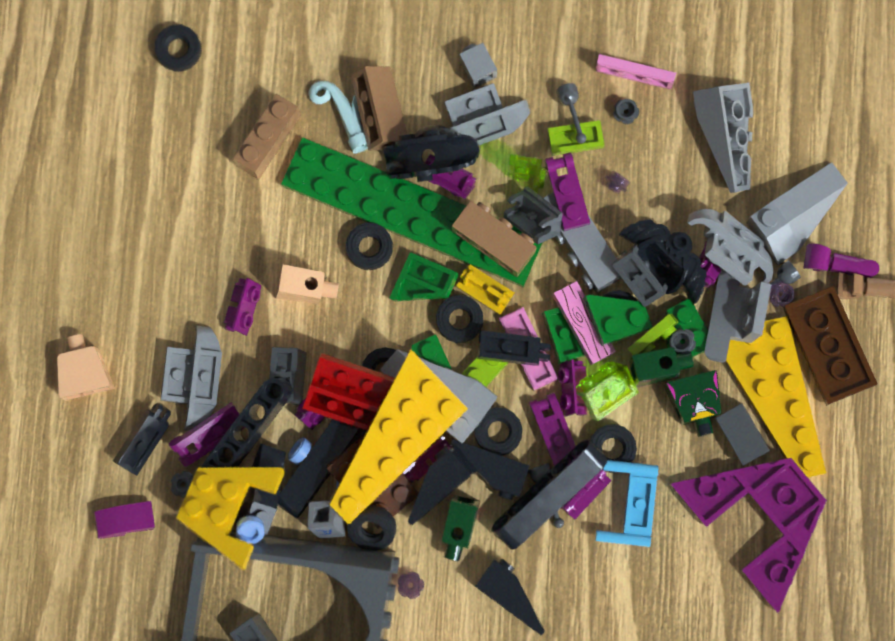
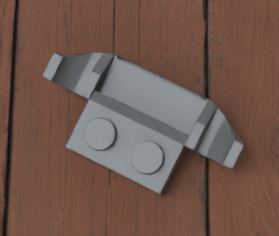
[444,83,531,145]
[687,209,773,286]
[160,325,222,431]

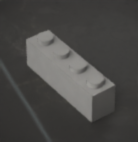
[544,192,621,294]

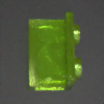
[508,154,546,193]
[576,362,639,421]

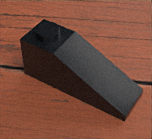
[451,439,530,501]
[235,443,286,535]
[408,445,477,526]
[475,559,545,636]

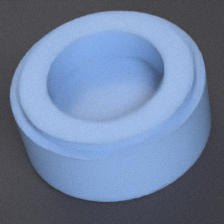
[288,437,312,465]
[236,516,264,544]

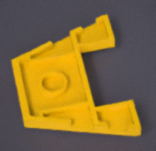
[176,467,285,570]

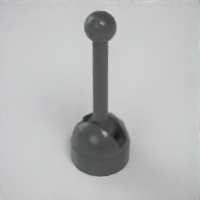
[556,83,586,144]
[770,261,801,290]
[528,463,564,528]

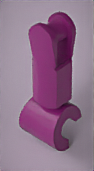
[803,244,880,279]

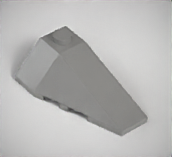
[693,83,753,193]
[746,162,848,265]
[380,349,498,443]

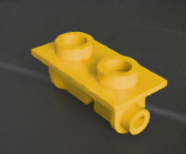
[456,264,515,315]

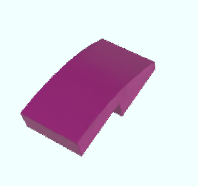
[94,501,155,539]

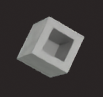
[460,43,497,88]
[308,501,346,538]

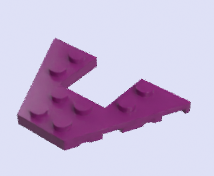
[671,458,827,613]

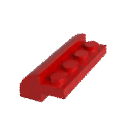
[302,353,395,430]

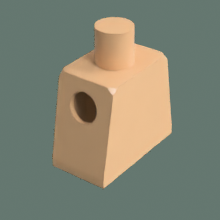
[276,265,339,304]
[57,334,115,401]

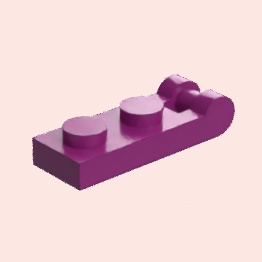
[545,152,590,231]
[529,392,576,466]
[169,402,245,467]

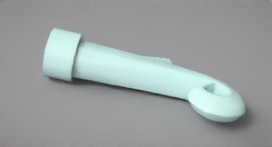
[309,81,368,154]

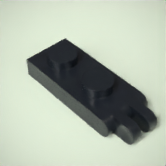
[477,330,551,366]
[113,403,171,476]

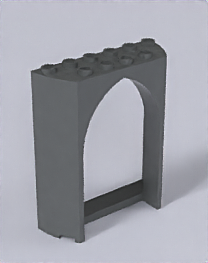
[182,530,400,641]

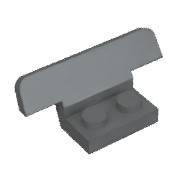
[705,267,771,363]

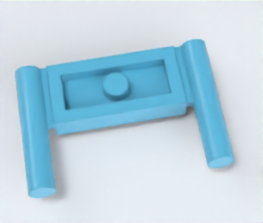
[595,460,659,547]

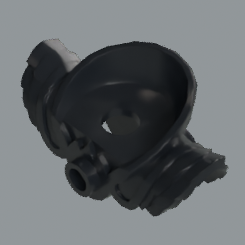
[383,125,480,182]
[619,219,706,305]

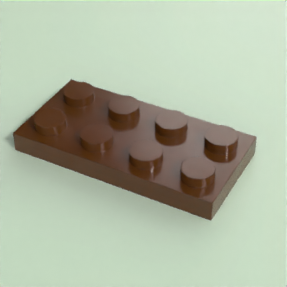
[783,286,878,406]

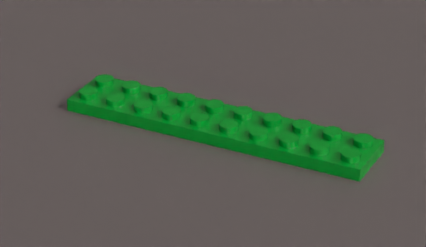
[281,137,543,288]

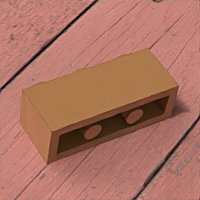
[351,66,407,151]
[233,94,301,180]
[452,201,536,277]

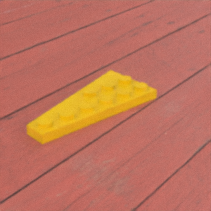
[725,316,826,478]
[329,349,468,524]

